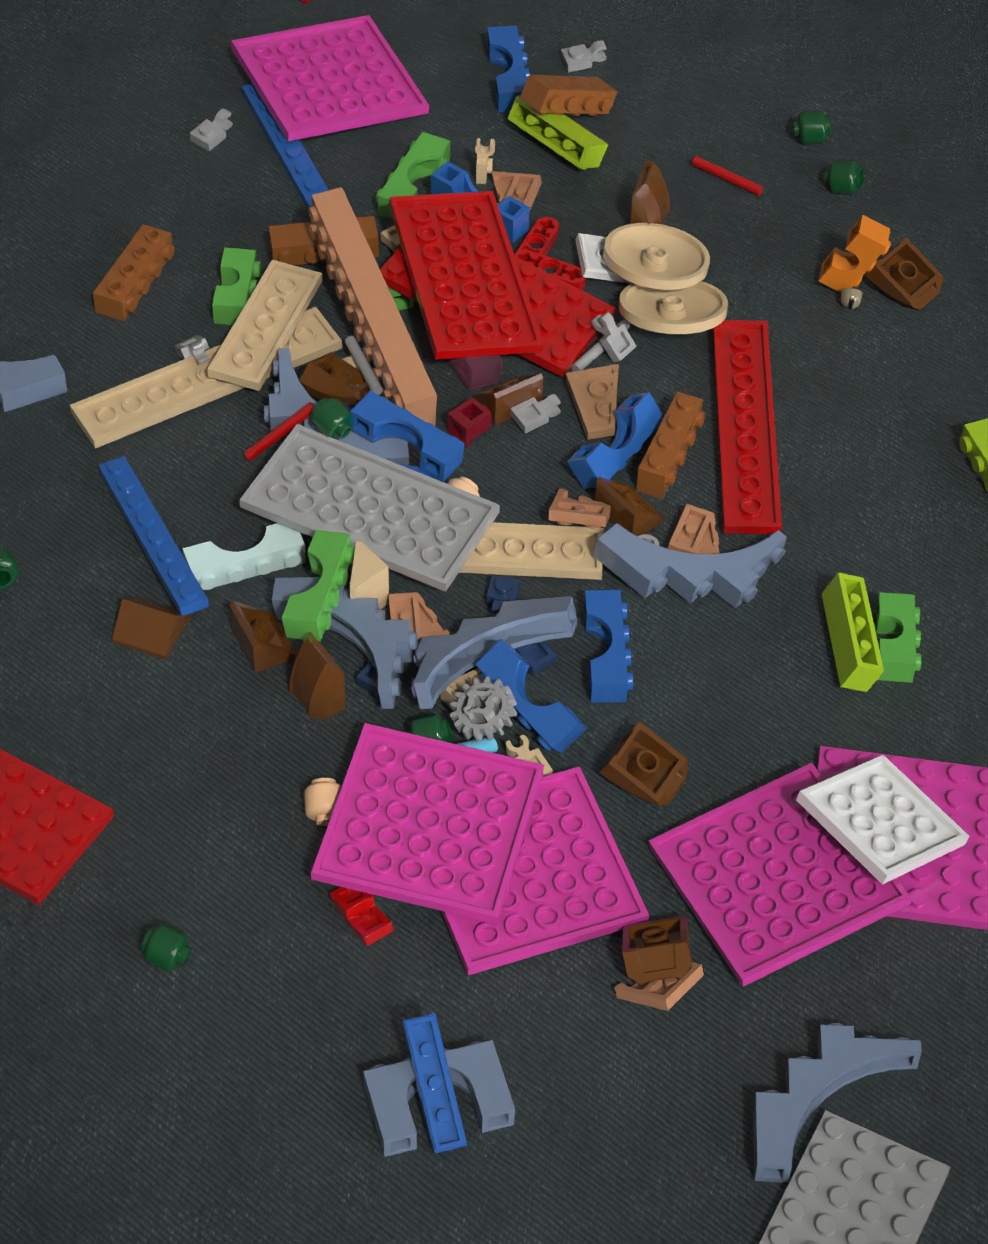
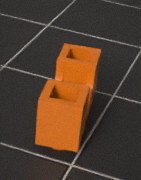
[818,215,891,293]

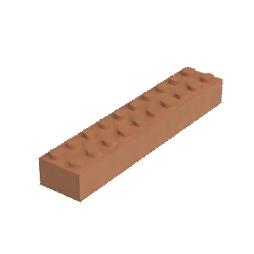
[308,187,437,426]

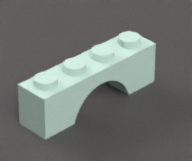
[182,523,306,590]

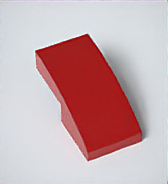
[330,887,393,947]

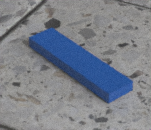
[402,1013,467,1154]

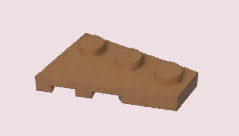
[565,364,619,440]

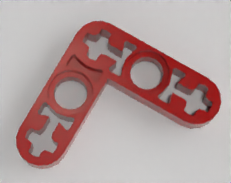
[514,217,586,290]

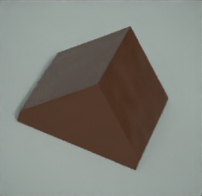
[473,373,543,426]
[595,477,665,536]
[112,596,192,660]
[229,601,297,673]

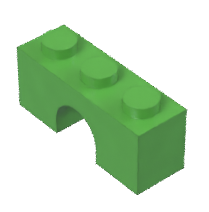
[212,248,261,325]
[876,592,921,683]

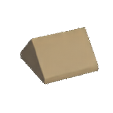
[350,541,389,609]

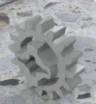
[450,677,517,742]

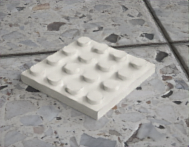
[796,755,969,885]

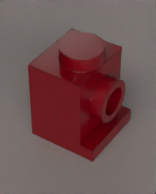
[447,397,492,448]

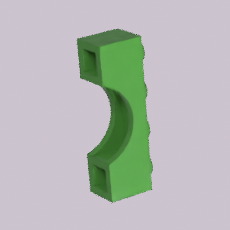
[376,132,450,220]
[282,530,355,642]

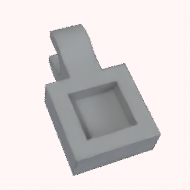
[561,41,606,73]
[189,108,233,151]
[591,312,637,363]
[174,335,209,364]
[510,394,561,434]

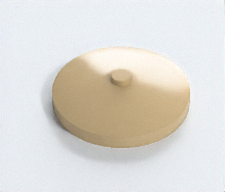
[603,223,710,290]
[619,281,728,334]

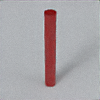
[692,156,763,196]
[244,402,314,461]

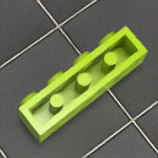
[508,96,608,170]
[822,572,884,692]

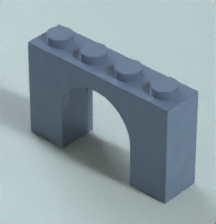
[363,1040,515,1157]

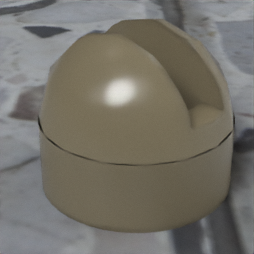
[840,288,863,309]

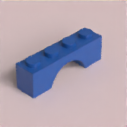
[487,25,530,112]
[431,161,530,244]
[351,391,464,482]
[567,392,664,489]
[584,590,633,703]
[476,639,588,754]

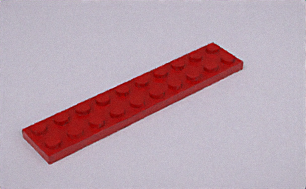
[713,320,782,534]

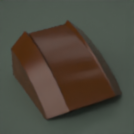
[630,159,670,225]
[865,237,943,310]
[299,352,371,406]
[289,632,346,720]
[599,721,688,805]
[622,915,692,986]

